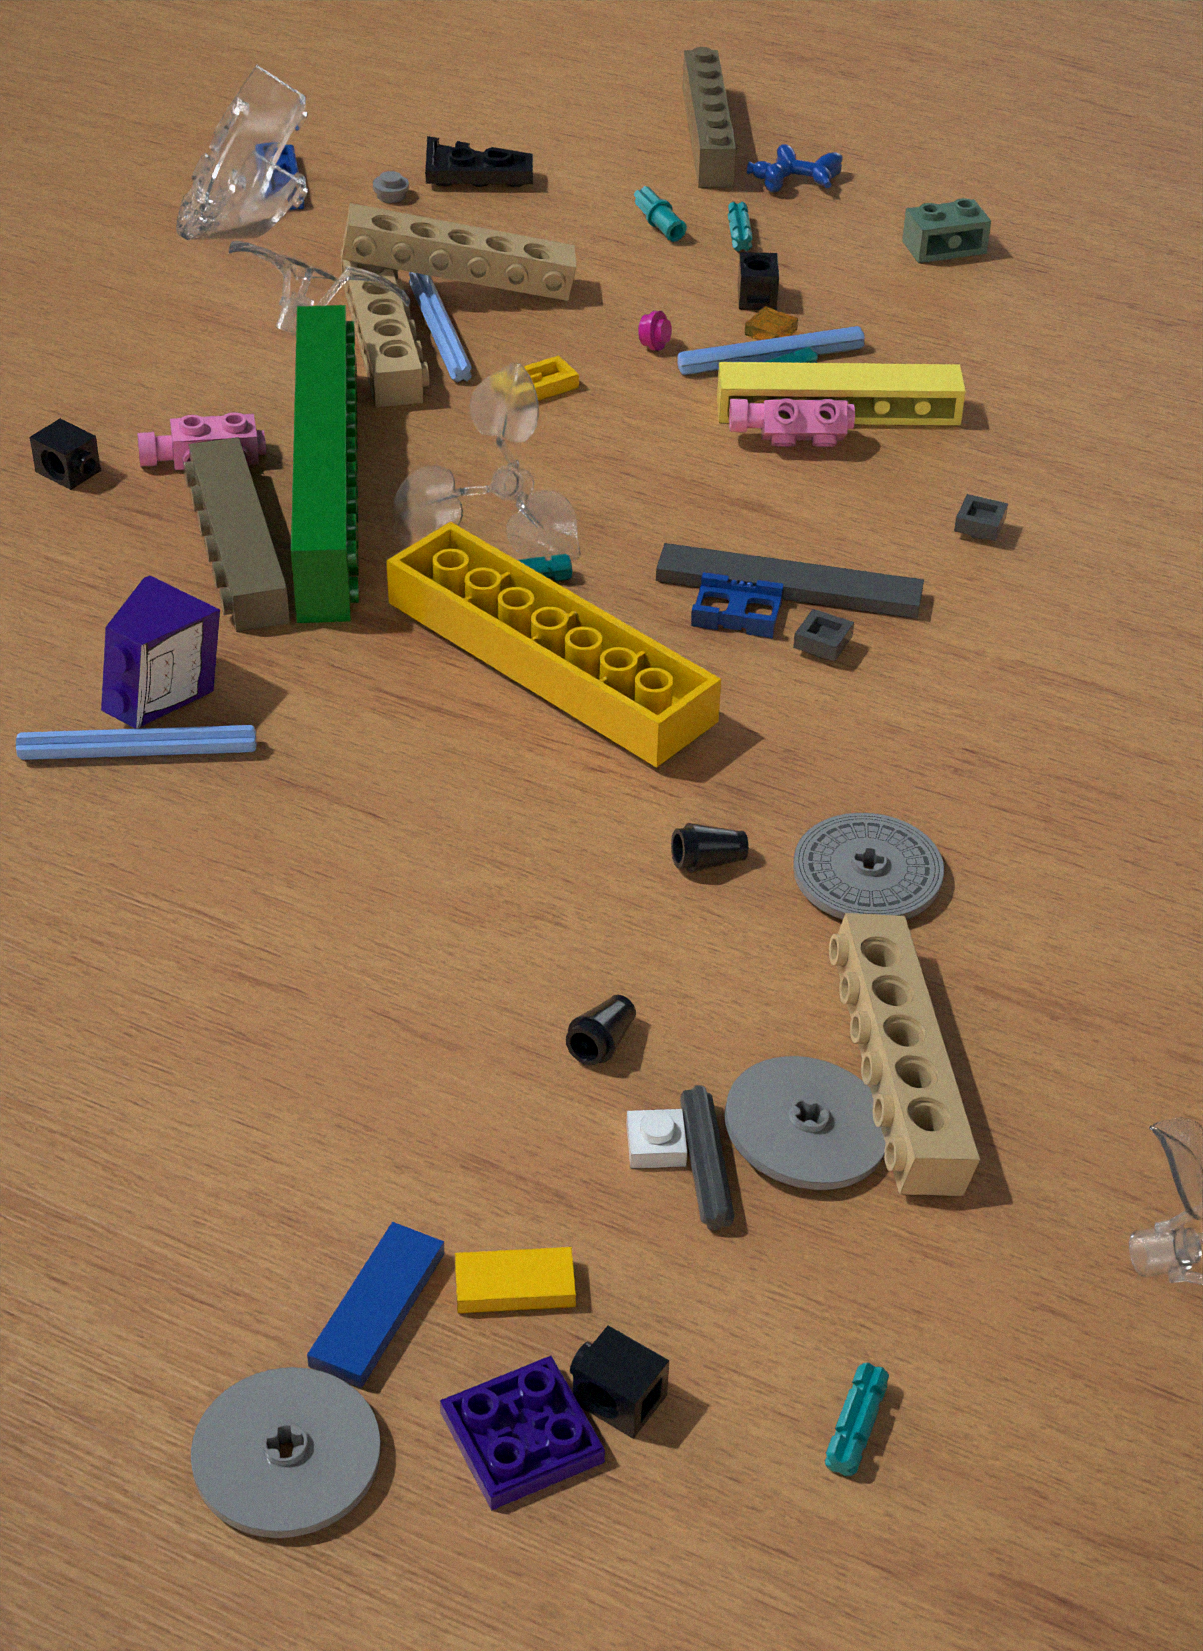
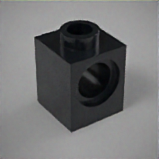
[737,252,779,310]
[29,418,101,490]
[570,1325,669,1439]

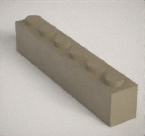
[682,47,736,188]
[183,437,290,632]

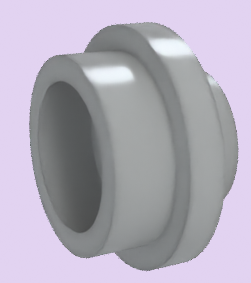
[373,171,409,203]

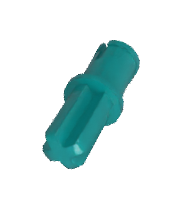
[634,186,687,242]

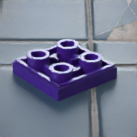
[440,1356,605,1511]

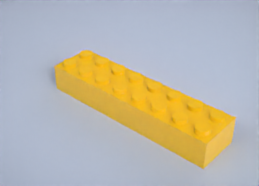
[386,521,721,768]

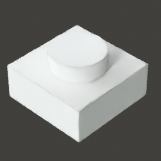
[626,1109,687,1169]

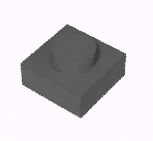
[954,494,1008,541]
[793,609,854,661]

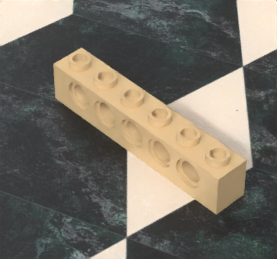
[342,203,576,301]
[340,249,429,408]
[829,913,980,1196]

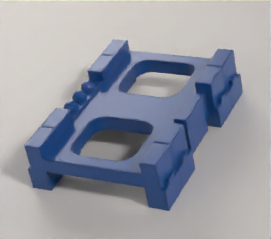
[691,572,784,638]

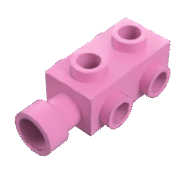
[729,398,855,447]
[137,412,266,470]

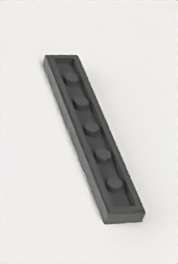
[656,543,924,618]

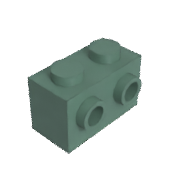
[902,198,991,263]

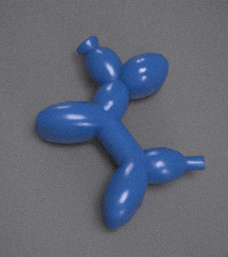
[747,144,843,193]

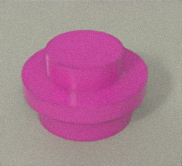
[638,311,672,351]

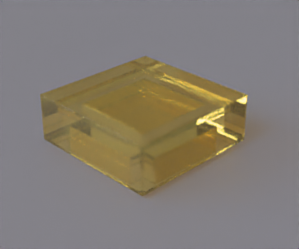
[745,306,798,340]

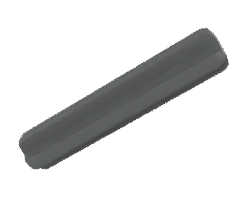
[680,1085,735,1231]

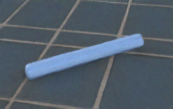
[409,272,472,383]
[677,326,865,375]
[16,725,257,760]

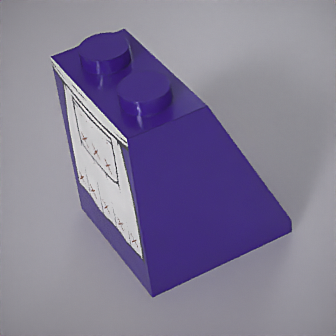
[101,575,220,729]

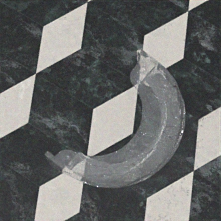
[176,64,308,240]

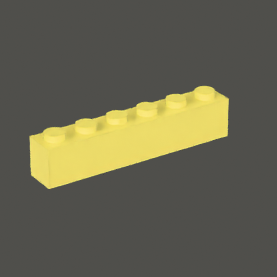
[717,362,966,425]

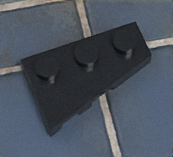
[425,136,533,187]

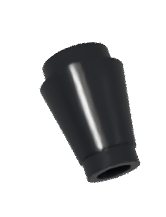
[671,823,749,873]
[566,995,636,1065]

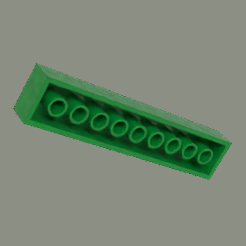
[291,305,359,623]

